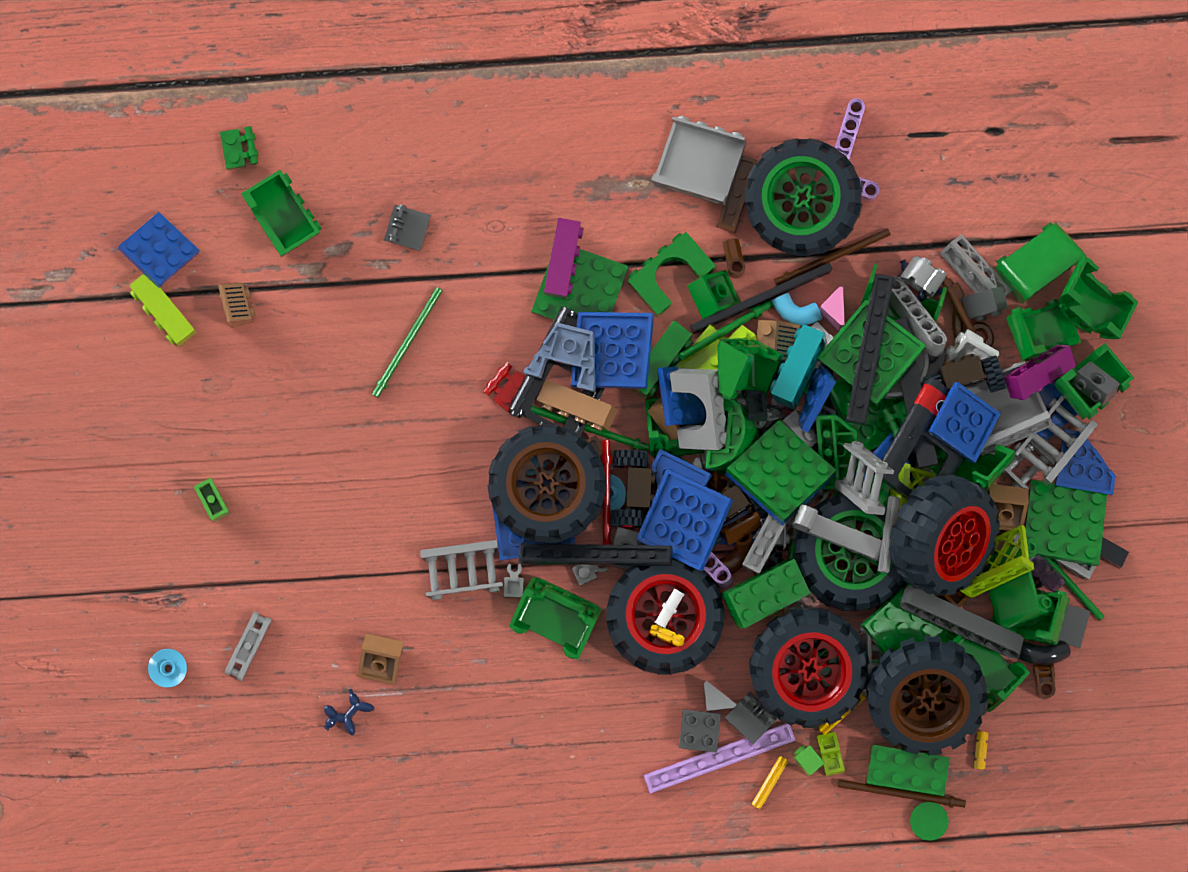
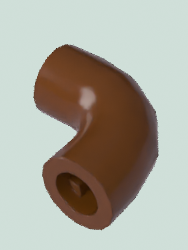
[719,533,754,577]

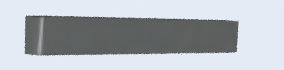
[900,586,1024,659]

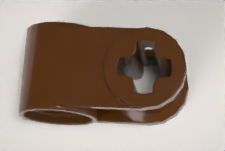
[1033,664,1056,700]

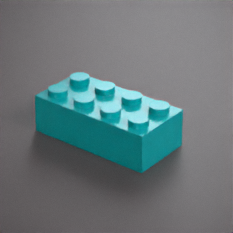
[770,324,827,410]

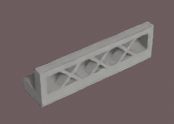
[940,234,1012,297]
[742,514,788,574]

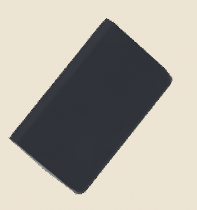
[1100,537,1129,569]

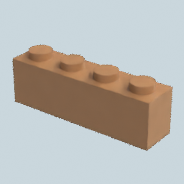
[537,380,618,431]

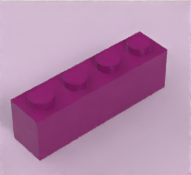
[544,218,584,299]
[1004,345,1076,401]

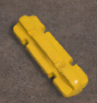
[650,625,685,646]
[974,731,989,770]

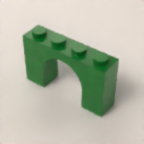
[628,232,716,318]

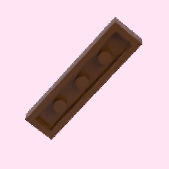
[717,156,758,233]

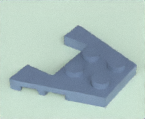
[523,323,596,392]

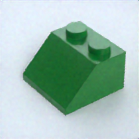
[687,270,741,319]

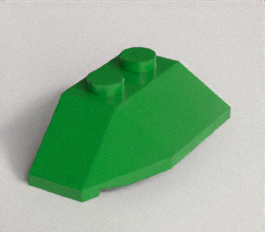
[816,414,859,490]

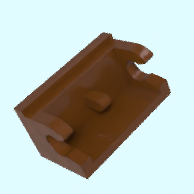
[719,506,762,546]

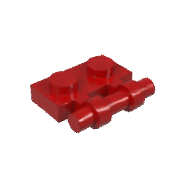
[483,362,525,412]

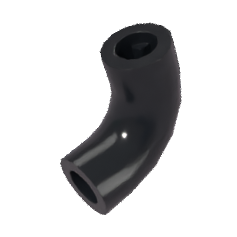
[1018,640,1071,665]

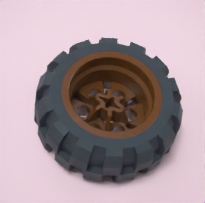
[487,424,607,544]
[867,636,989,755]

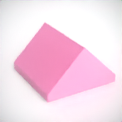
[820,287,844,331]

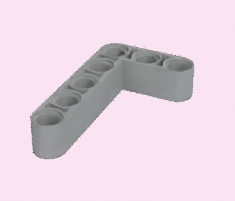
[792,505,882,562]

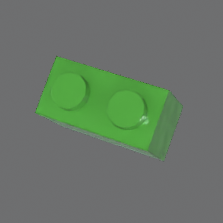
[194,478,231,522]
[792,745,824,776]

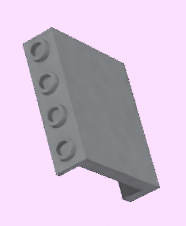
[651,116,747,206]
[964,361,1053,456]

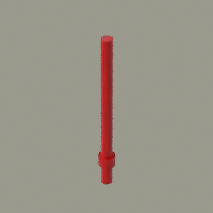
[600,440,612,545]

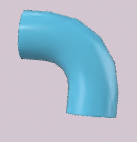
[772,293,823,326]

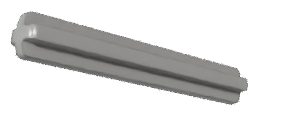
[878,496,900,573]

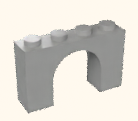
[670,368,727,450]

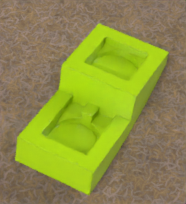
[817,732,845,776]

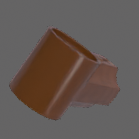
[722,238,745,278]

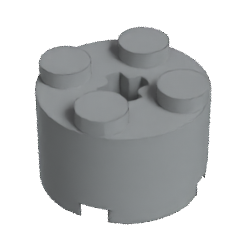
[900,256,946,298]

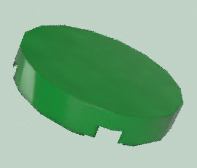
[910,802,949,841]

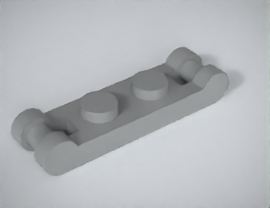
[224,611,272,682]

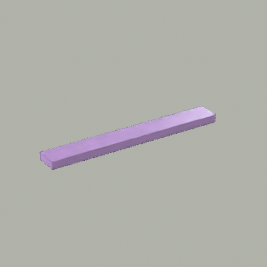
[643,723,796,794]

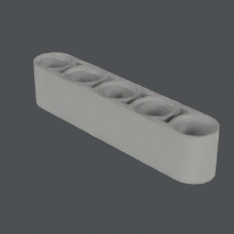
[890,277,947,357]

